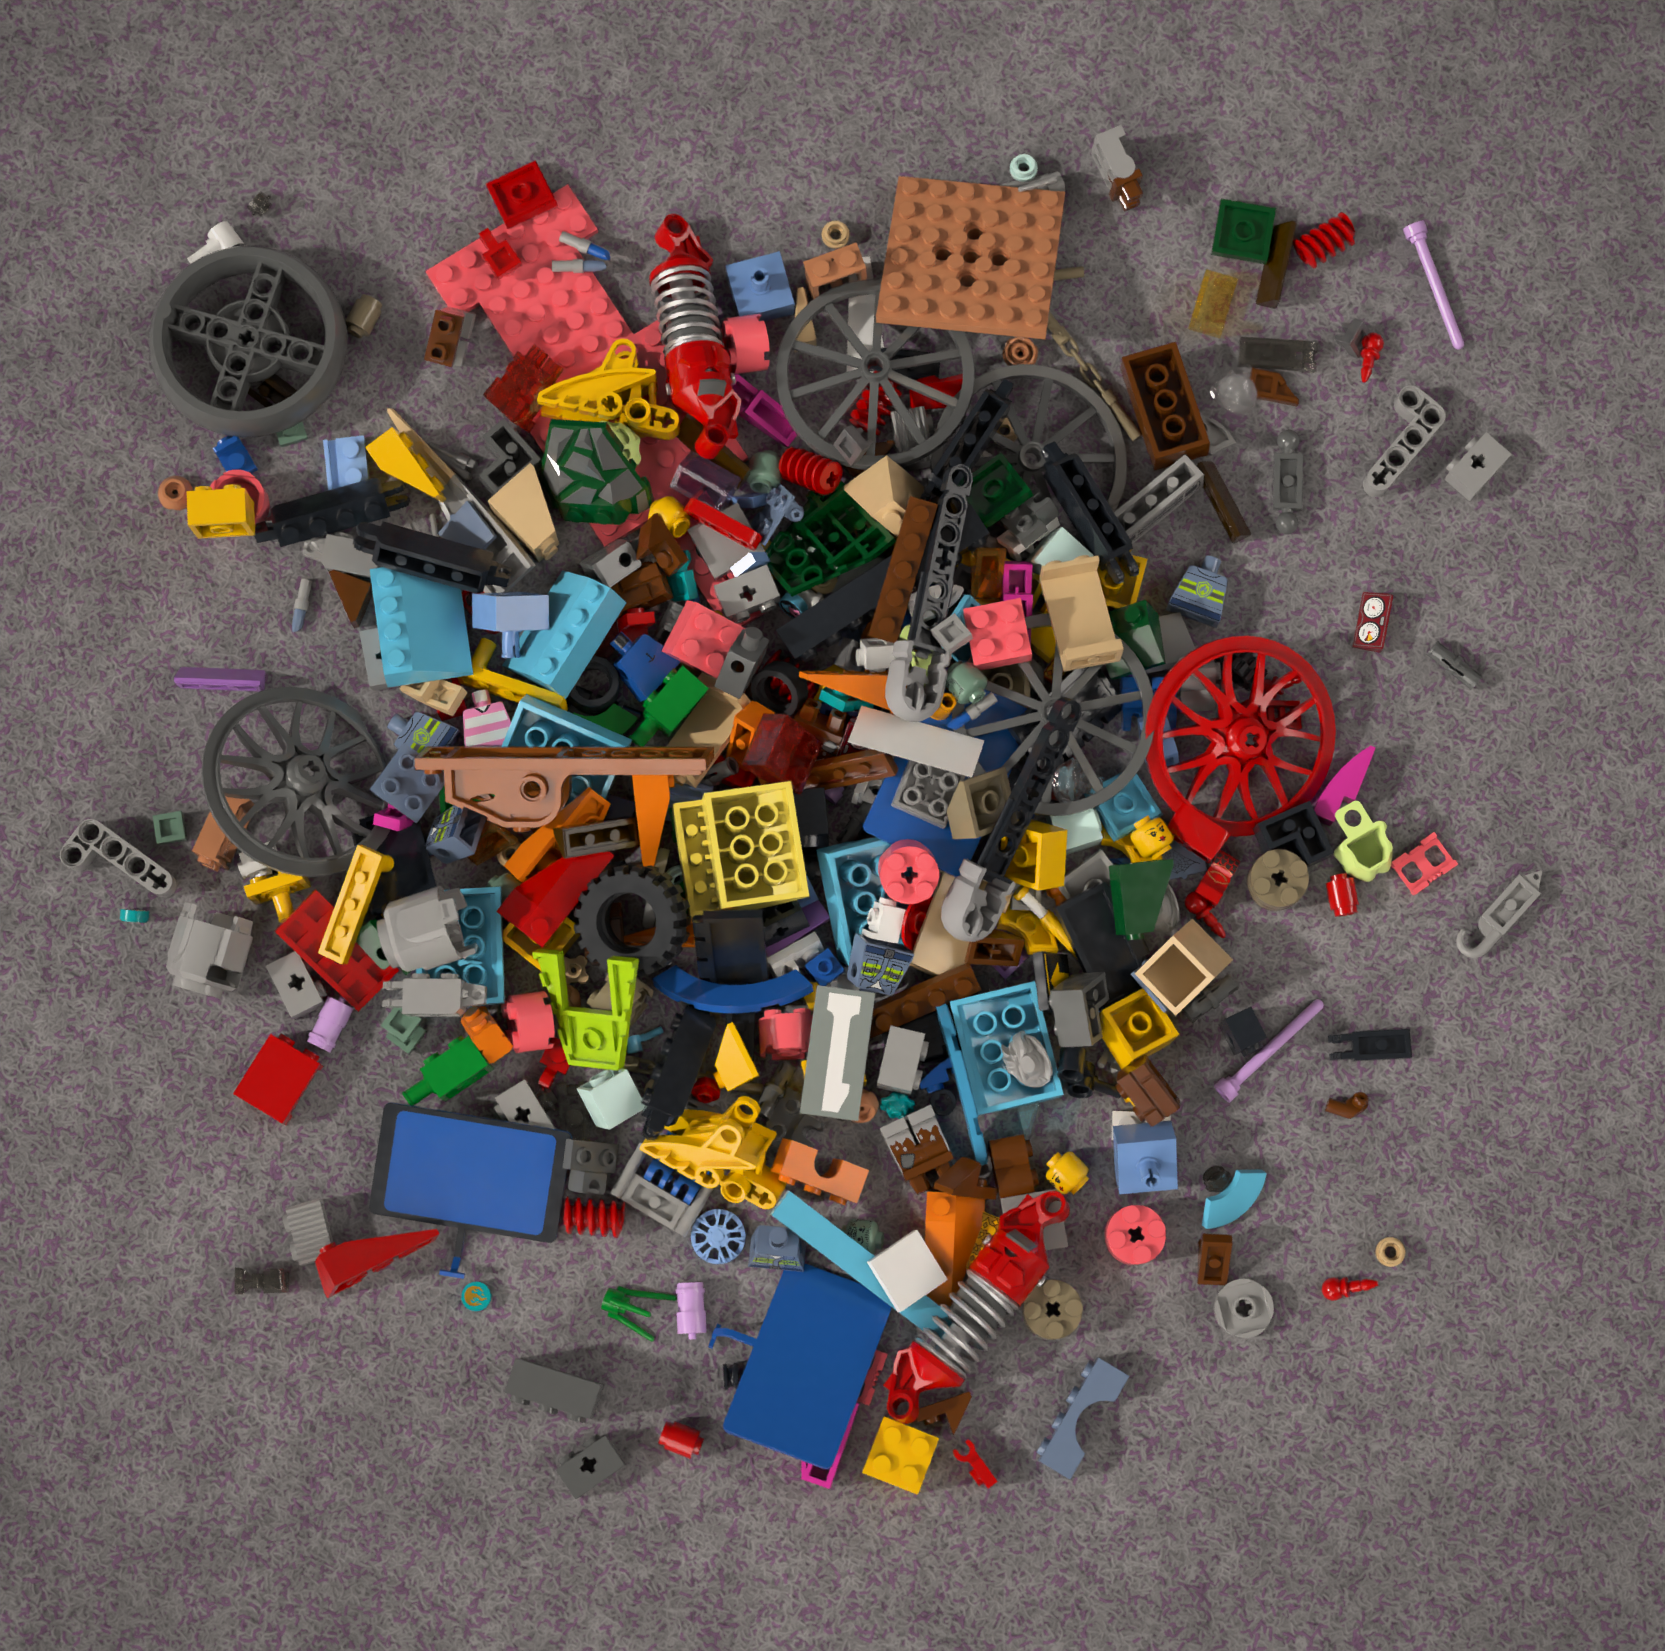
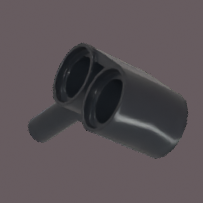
[1057,1046,1121,1099]

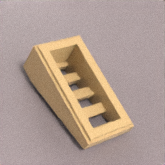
[795,287,817,352]

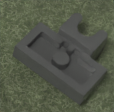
[998,488,1059,548]
[764,1087,825,1149]
[563,1139,619,1195]

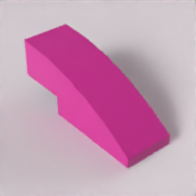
[733,374,797,447]
[1000,561,1033,647]
[1313,745,1376,826]

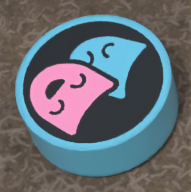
[779,592,808,618]

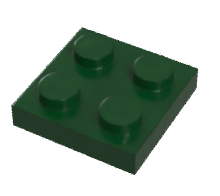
[1211,198,1276,265]
[966,453,1033,528]

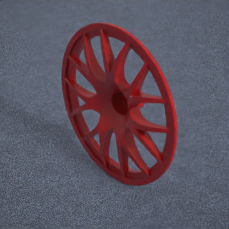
[1145,635,1336,837]

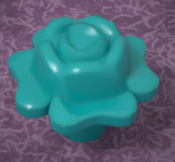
[880,1092,915,1119]

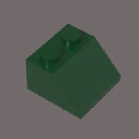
[1105,600,1166,680]

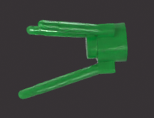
[601,1286,677,1342]

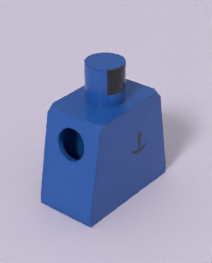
[610,631,680,702]

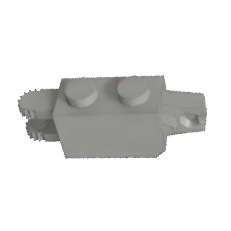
[303,532,381,582]
[382,973,487,1017]

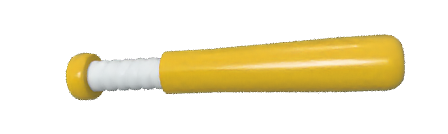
[1013,885,1078,960]

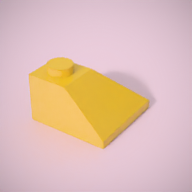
[713,1022,760,1092]

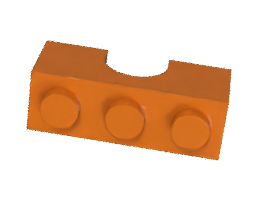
[770,1138,869,1206]

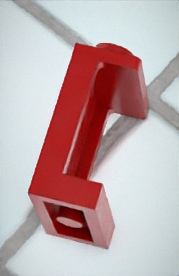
[233,1033,323,1126]

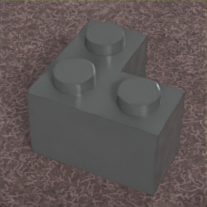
[479,418,542,495]
[1049,972,1109,1047]

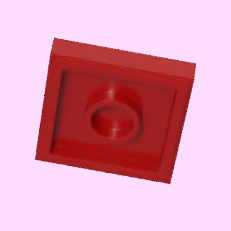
[486,160,558,229]

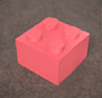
[963,598,1032,671]
[662,600,745,679]

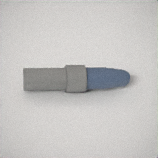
[552,259,606,273]
[292,579,312,632]

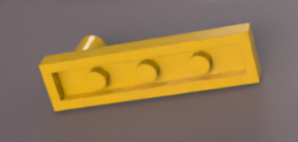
[458,638,568,711]
[318,845,394,964]

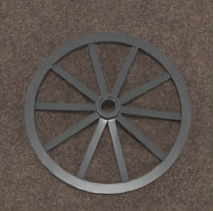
[776,280,974,470]
[930,364,1127,560]
[952,614,1154,816]

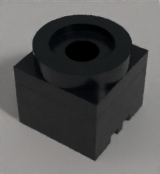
[792,788,829,856]

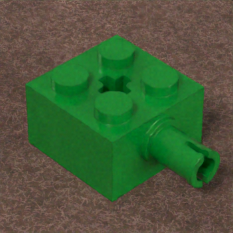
[629,666,709,747]
[402,1035,494,1106]

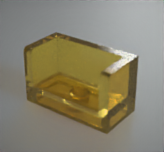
[1188,269,1238,338]

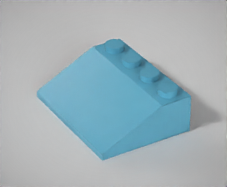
[370,567,473,687]
[502,570,626,699]
[502,694,632,810]
[816,837,913,966]
[416,887,505,1008]
[950,981,1063,1116]

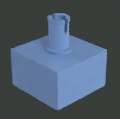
[725,251,795,322]
[472,592,549,658]
[1113,1121,1178,1194]

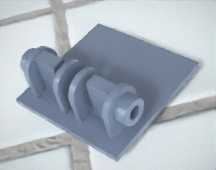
[751,483,804,546]
[370,743,445,823]

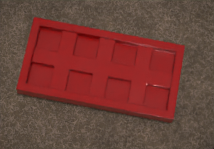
[274,889,399,1012]

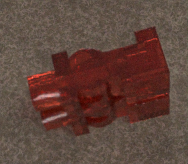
[483,344,564,433]

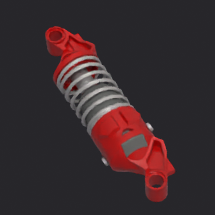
[649,214,742,459]
[883,1191,1070,1424]

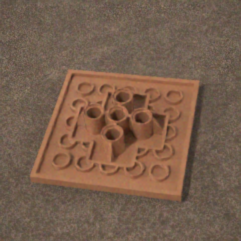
[876,176,1065,340]

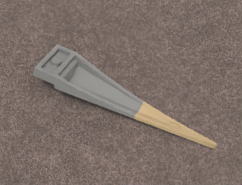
[387,408,536,593]

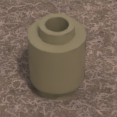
[345,294,382,338]

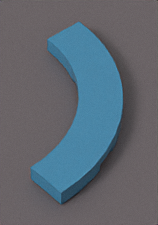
[936,1004,988,1165]

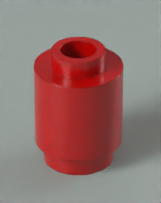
[1325,873,1359,917]
[658,1421,704,1459]

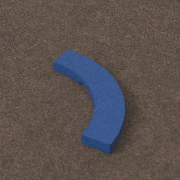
[652,965,813,1013]

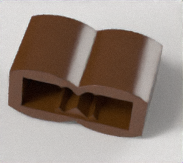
[987,1134,1038,1199]

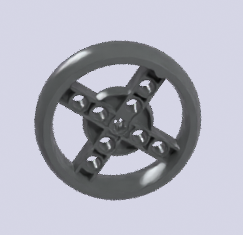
[149,246,347,438]

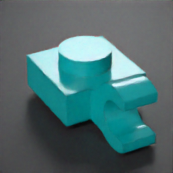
[667,550,698,602]

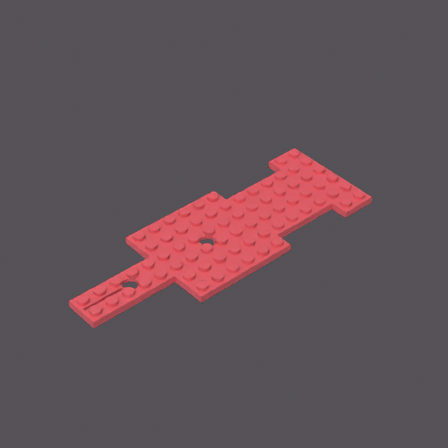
[426,184,777,627]

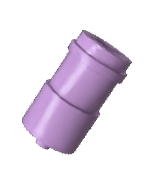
[307,996,354,1053]
[676,1282,707,1339]

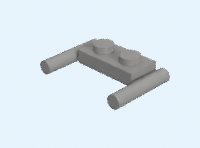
[610,1143,714,1237]

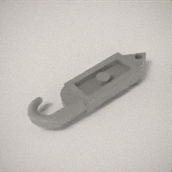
[1456,870,1542,958]

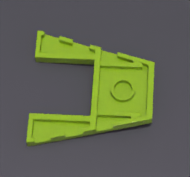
[532,948,639,1071]

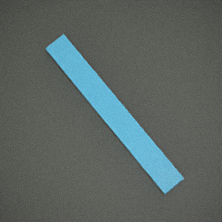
[770,1190,952,1338]

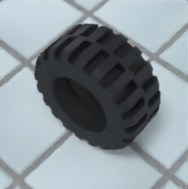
[574,863,691,978]

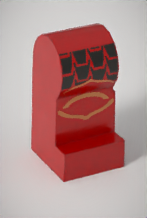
[1194,850,1241,908]

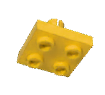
[244,871,311,923]

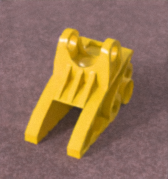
[537,339,680,440]
[640,1096,786,1209]

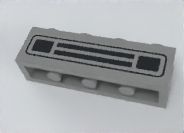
[1114,455,1204,544]

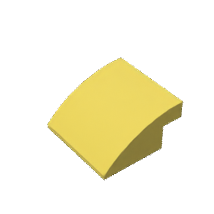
[672,781,809,921]

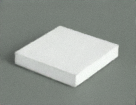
[867,1230,948,1312]

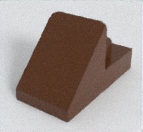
[636,513,689,577]
[934,1157,998,1200]
[1197,1233,1233,1285]
[916,1391,972,1435]

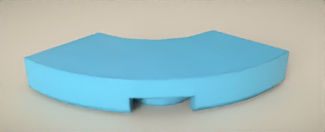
[1202,1169,1267,1229]

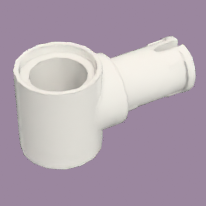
[187,221,244,263]

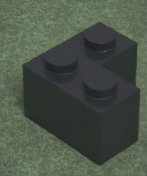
[1253,801,1334,868]

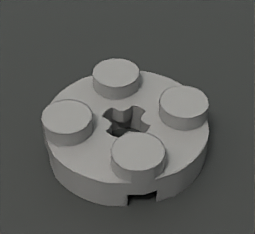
[1214,1279,1274,1338]

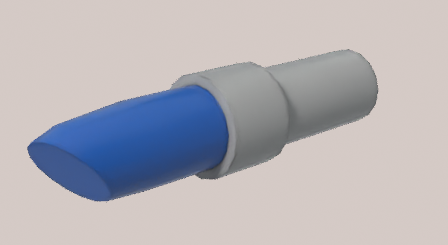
[559,231,610,260]
[947,692,998,730]

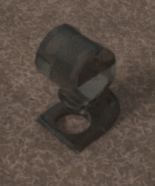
[234,1267,289,1295]

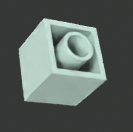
[1025,527,1094,575]
[1045,808,1103,855]
[576,1069,645,1130]

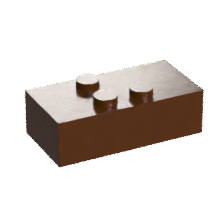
[1121,341,1210,471]

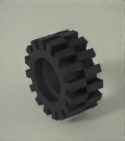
[1214,652,1268,691]

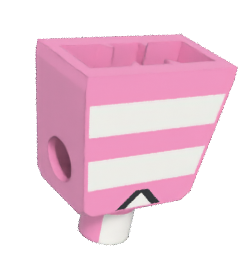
[463,690,511,746]

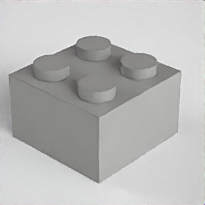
[876,1026,929,1096]

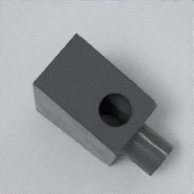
[579,536,642,587]
[714,627,769,699]

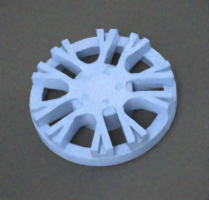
[691,1209,746,1264]

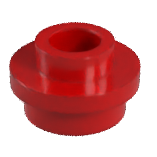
[691,1077,721,1103]

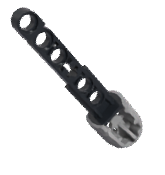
[885,464,973,722]
[941,697,1082,942]

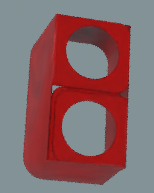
[1167,803,1231,863]

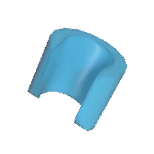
[626,1026,664,1054]

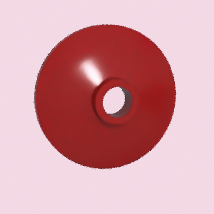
[901,896,933,951]

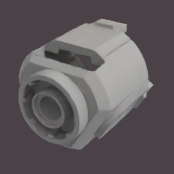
[377,886,478,972]
[166,902,254,999]

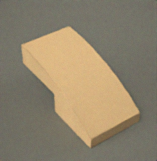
[400,680,467,716]

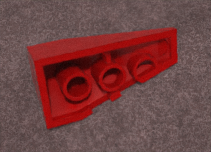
[496,851,614,948]
[315,1229,440,1299]

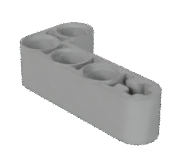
[1363,385,1446,497]
[60,819,177,898]

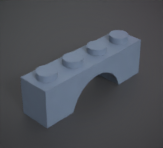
[1036,1358,1129,1479]

